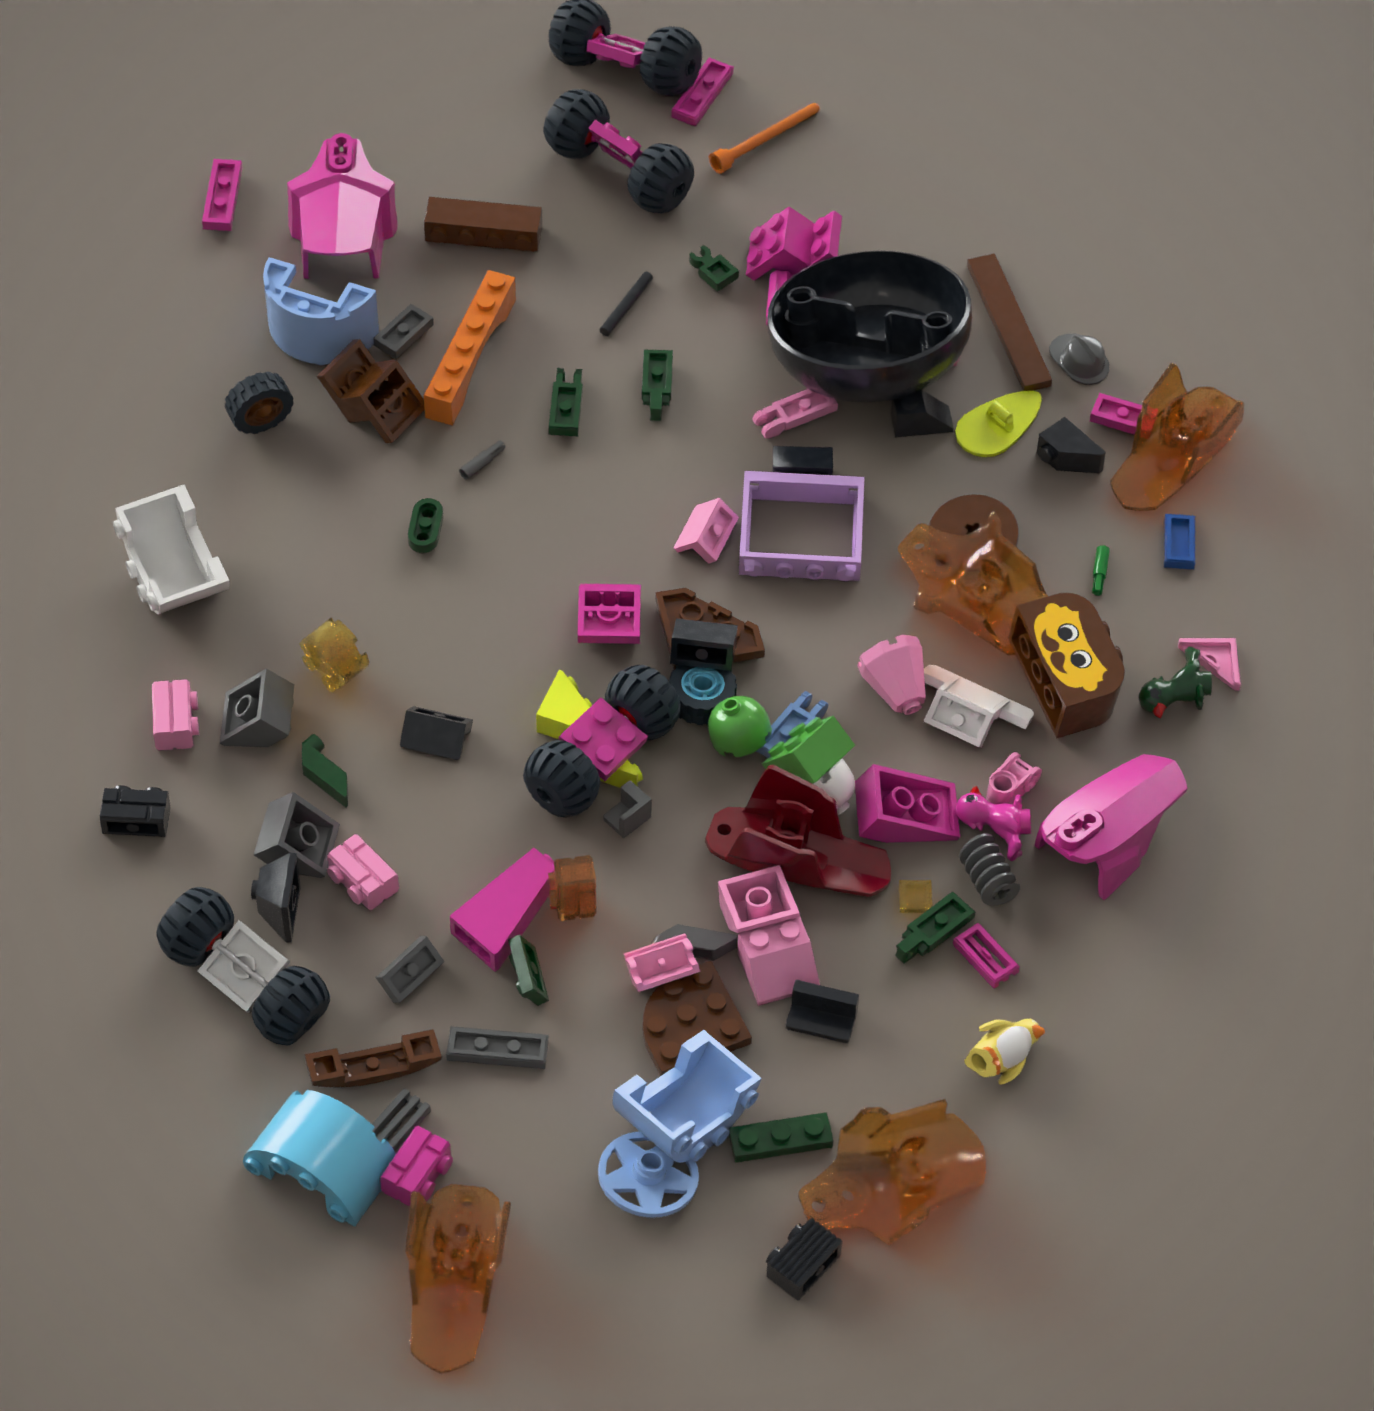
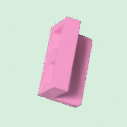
[674,498,739,564]

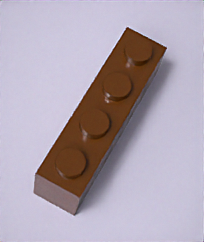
[424,197,542,252]

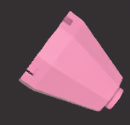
[857,635,926,715]

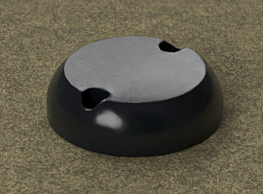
[768,250,972,403]

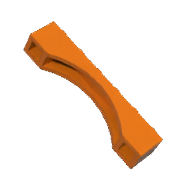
[424,270,516,426]

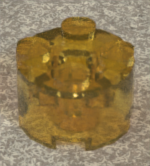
[299,617,370,692]

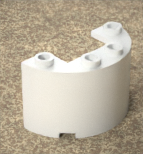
[113,485,229,614]

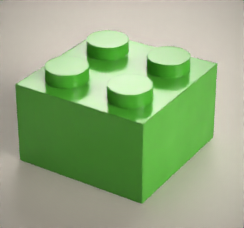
[762,716,855,784]

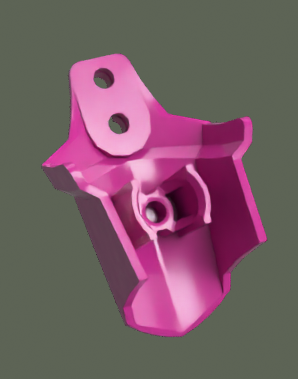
[287,133,398,279]

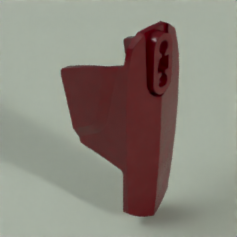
[705,765,891,897]

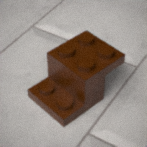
[317,339,425,443]

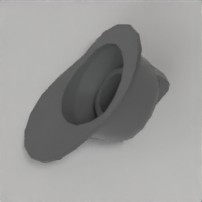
[1049,333,1109,385]

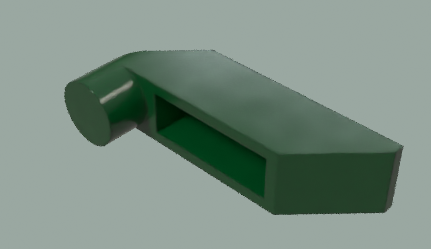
[302,734,348,807]

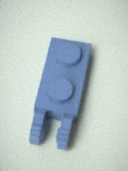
[756,691,828,758]

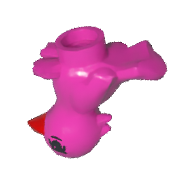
[956,786,1031,862]

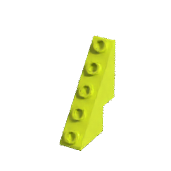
[536,670,643,788]

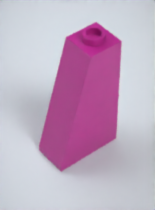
[450,847,557,972]

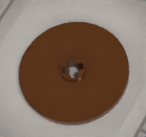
[928,494,1019,573]

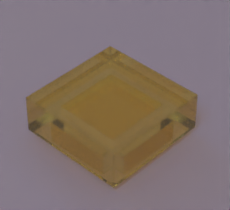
[899,880,932,913]

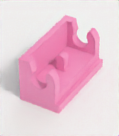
[624,933,700,992]

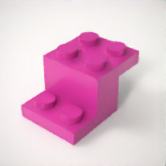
[746,206,842,281]
[578,584,641,644]

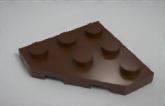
[655,588,765,670]

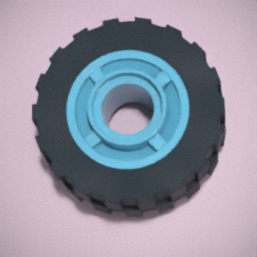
[669,665,737,725]

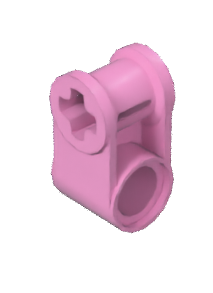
[986,752,1042,804]

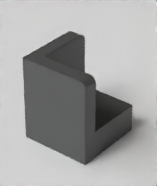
[603,780,652,838]

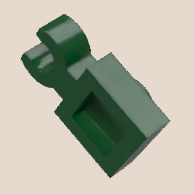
[689,245,739,292]

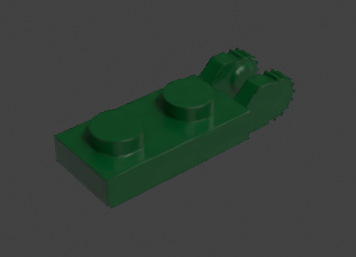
[548,368,583,436]

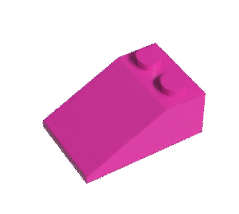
[855,764,960,843]

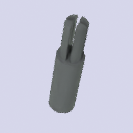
[459,441,505,480]

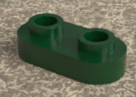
[408,498,443,553]

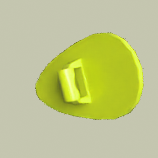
[955,390,1042,457]

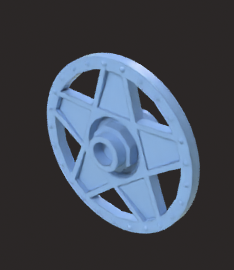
[598,1131,699,1218]

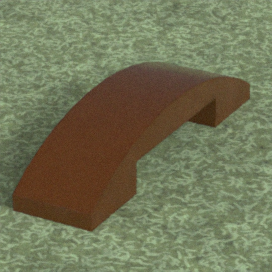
[305,1029,442,1087]

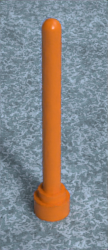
[709,103,820,174]

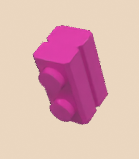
[380,1126,453,1209]

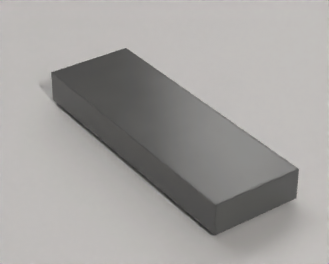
[446,1026,549,1069]

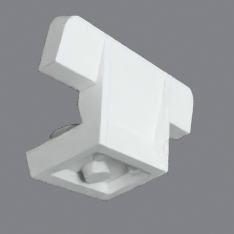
[924,665,1034,748]

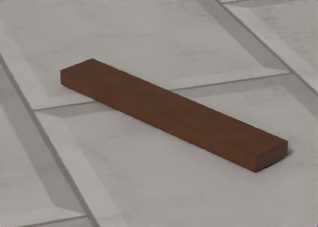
[967,253,1052,391]

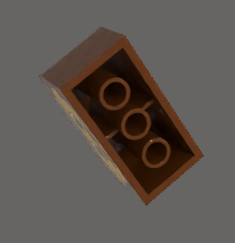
[1008,593,1125,739]

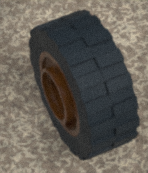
[224,372,294,434]

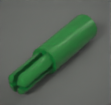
[1092,545,1110,596]

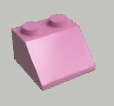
[718,865,800,933]
[737,917,820,1006]

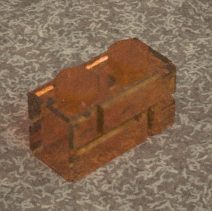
[548,855,596,921]

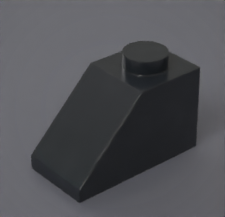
[891,390,954,438]
[1036,417,1106,474]

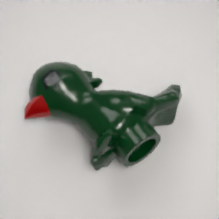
[1139,647,1212,719]

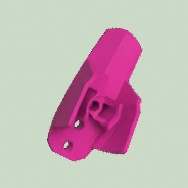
[1034,754,1187,900]

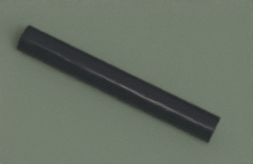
[599,271,653,336]

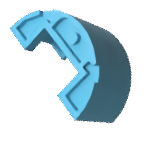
[243,1090,396,1226]

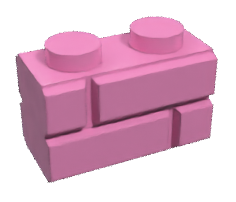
[152,679,199,751]
[327,834,399,910]

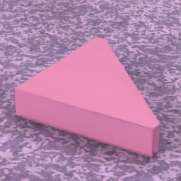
[1178,638,1241,691]

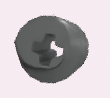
[959,833,1020,906]

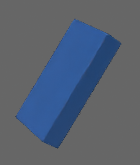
[1164,514,1195,570]

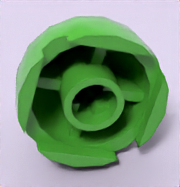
[707,696,772,757]

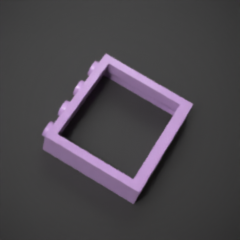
[739,471,864,581]

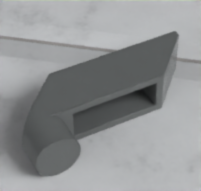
[650,924,738,961]

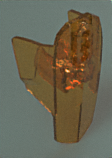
[1110,362,1244,511]
[405,1184,511,1374]

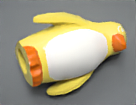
[965,1019,1045,1085]

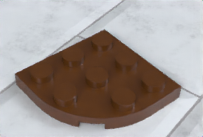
[643,960,752,1076]

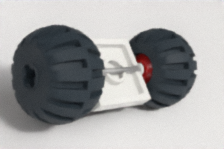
[156,887,330,1046]

